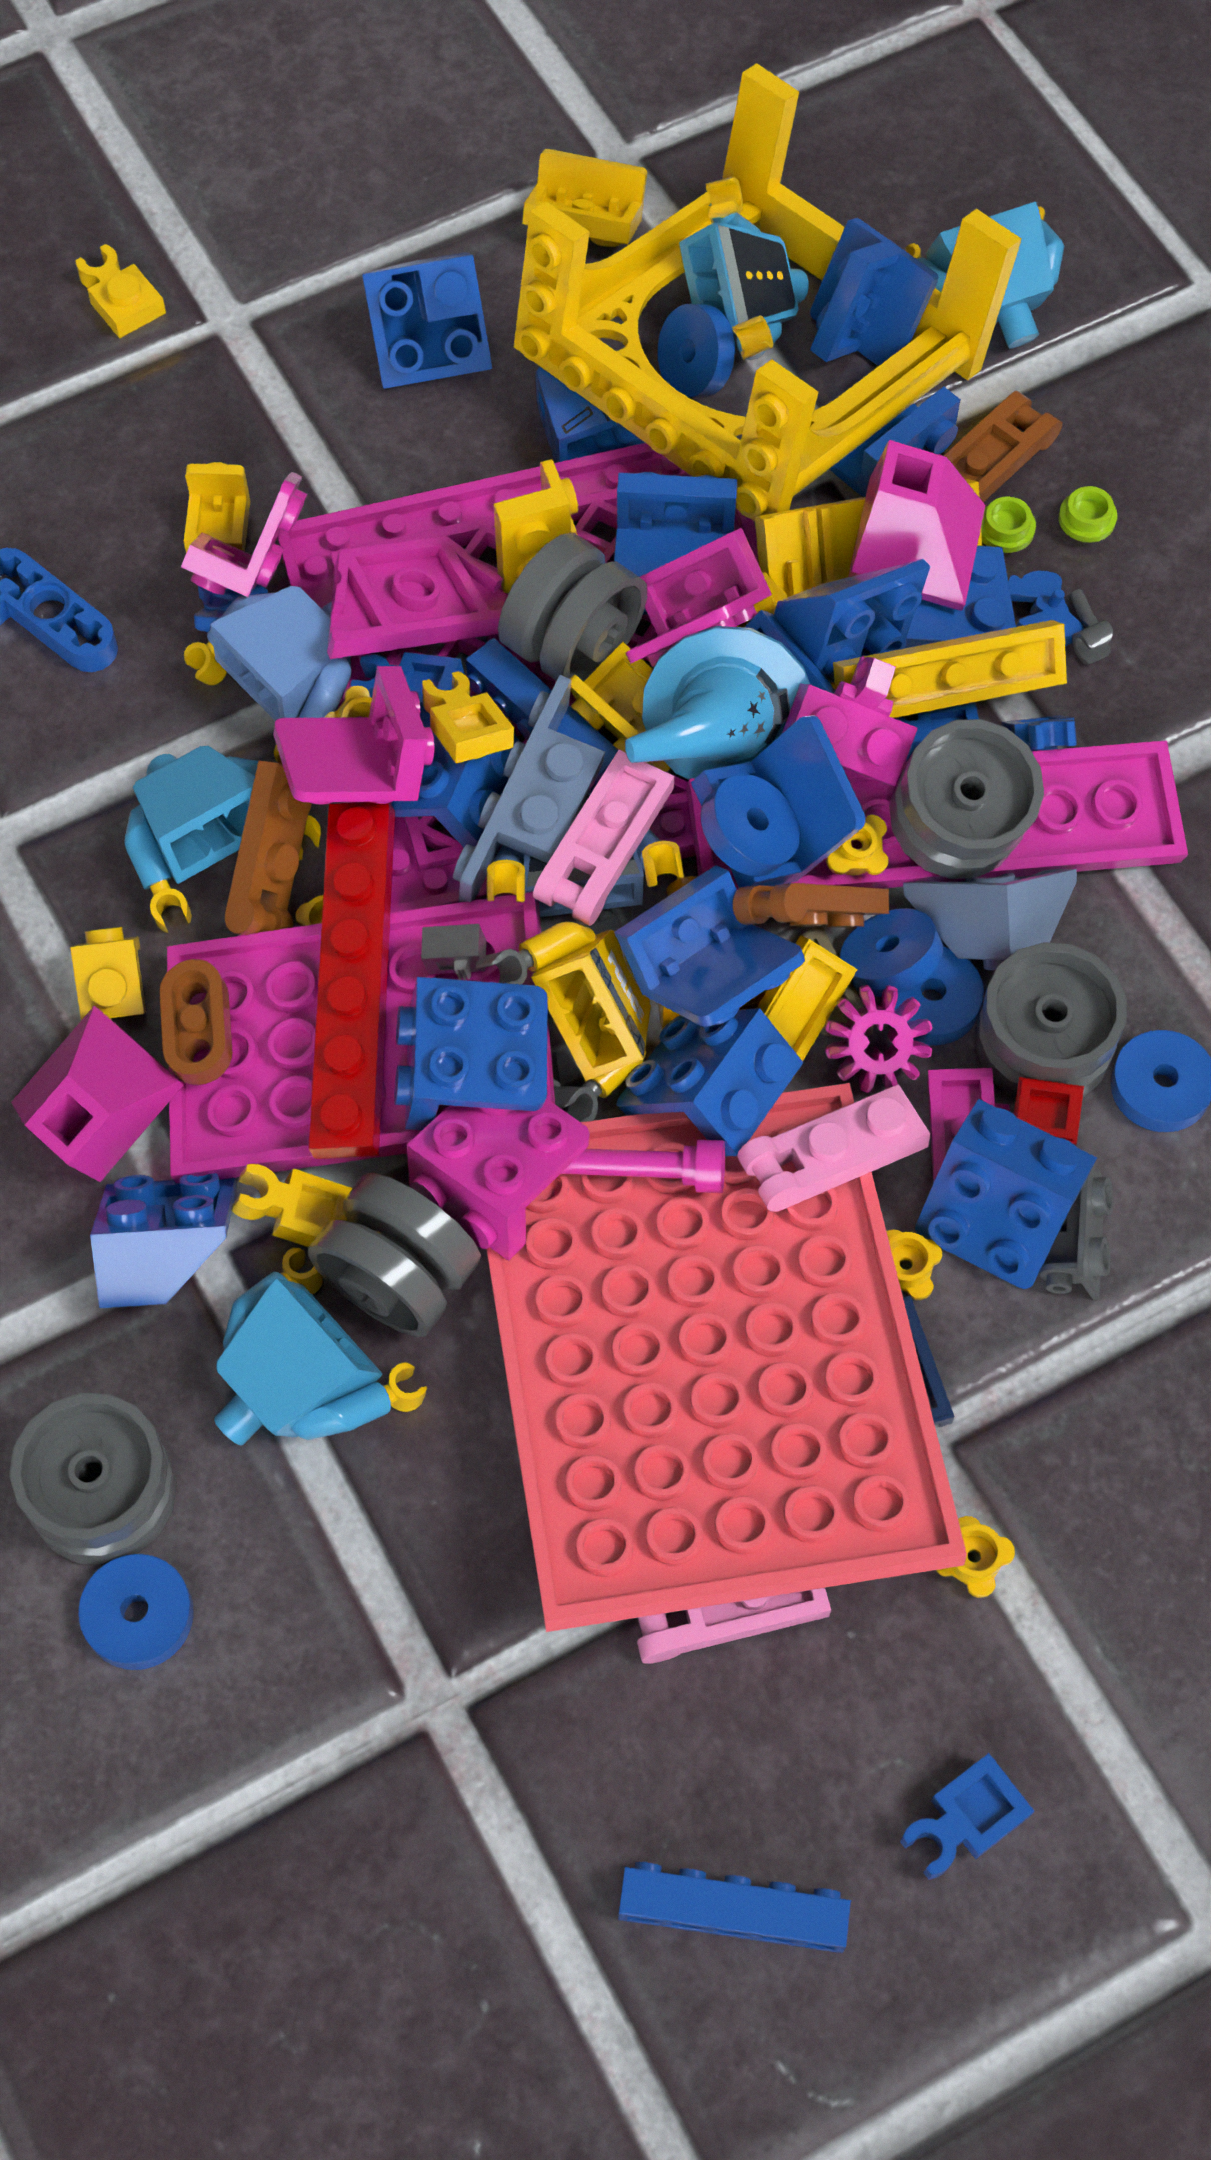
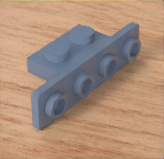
[453,675,605,903]

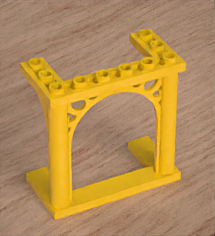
[514,63,1022,522]

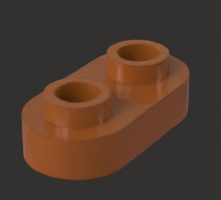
[160,959,233,1085]

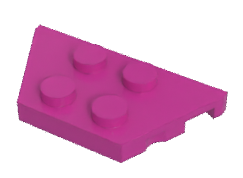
[327,536,508,659]

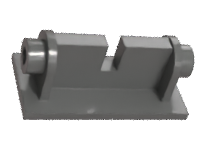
[1040,1164,1114,1300]

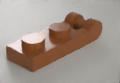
[944,391,1063,503]
[225,761,312,935]
[733,883,889,928]

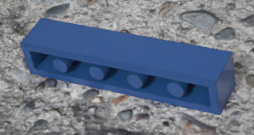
[466,638,618,792]
[618,1862,851,1953]

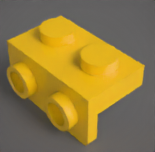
[522,149,647,247]
[493,459,578,593]
[570,642,670,772]

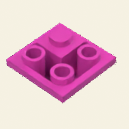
[848,440,985,611]
[11,1006,184,1182]

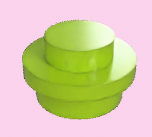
[1059,486,1117,543]
[981,496,1036,553]

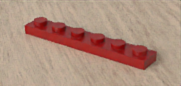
[309,801,395,1159]

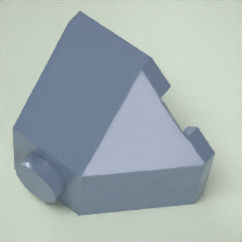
[903,869,1077,970]

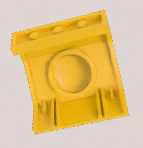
[755,479,1067,718]

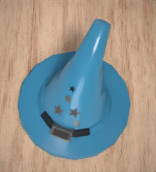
[625,626,810,779]

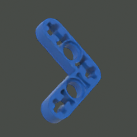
[0,548,118,672]

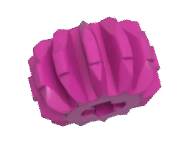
[825,985,932,1093]

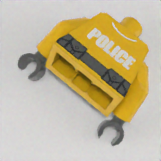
[476,921,651,1122]

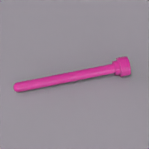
[561,1140,725,1193]

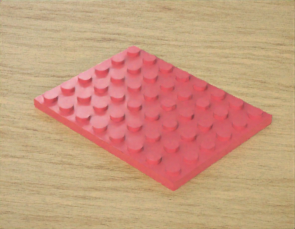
[486,1083,967,1632]

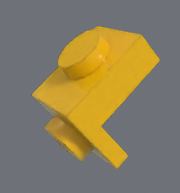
[184,462,250,553]
[70,927,146,1020]

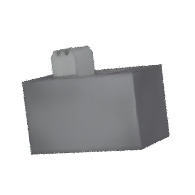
[421,924,486,980]

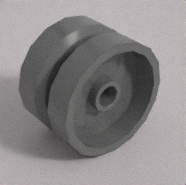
[498,532,648,682]
[889,719,1044,879]
[975,942,1127,1098]
[308,1173,481,1337]
[9,1393,177,1565]

